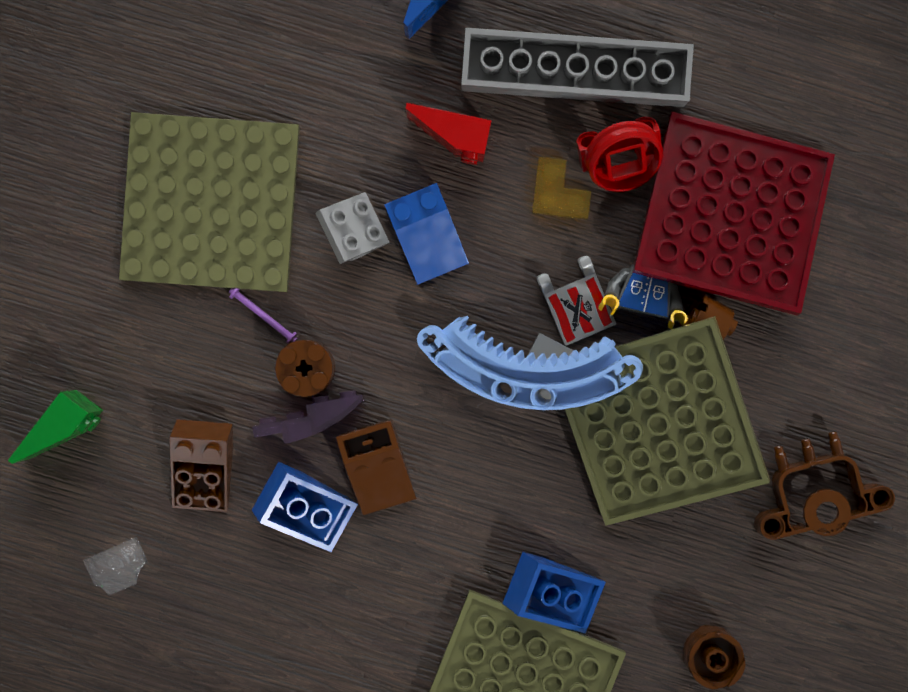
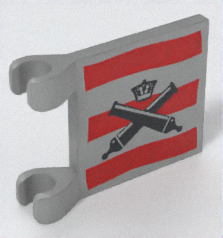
[536,256,616,346]

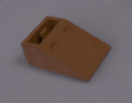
[169,419,233,512]
[336,419,417,515]

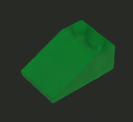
[8,390,103,464]

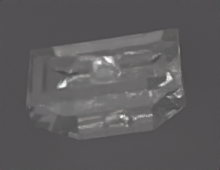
[83,536,148,595]

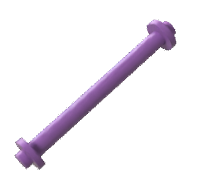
[229,288,298,344]

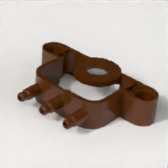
[754,431,895,540]

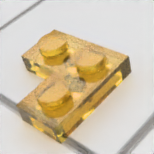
[532,157,591,220]

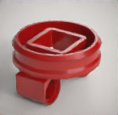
[577,117,663,192]

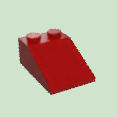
[405,103,492,165]

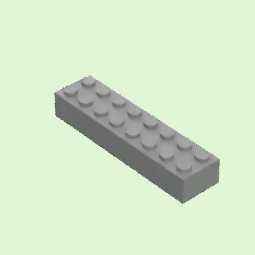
[461,28,694,107]

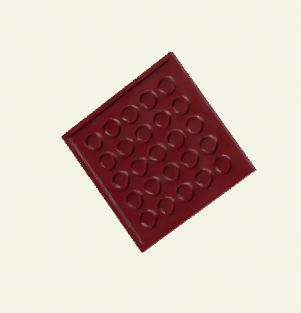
[632,112,835,316]

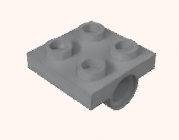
[315,192,389,264]

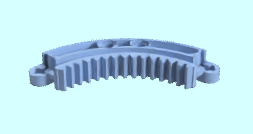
[417,316,643,410]

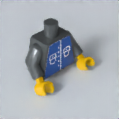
[598,264,688,329]

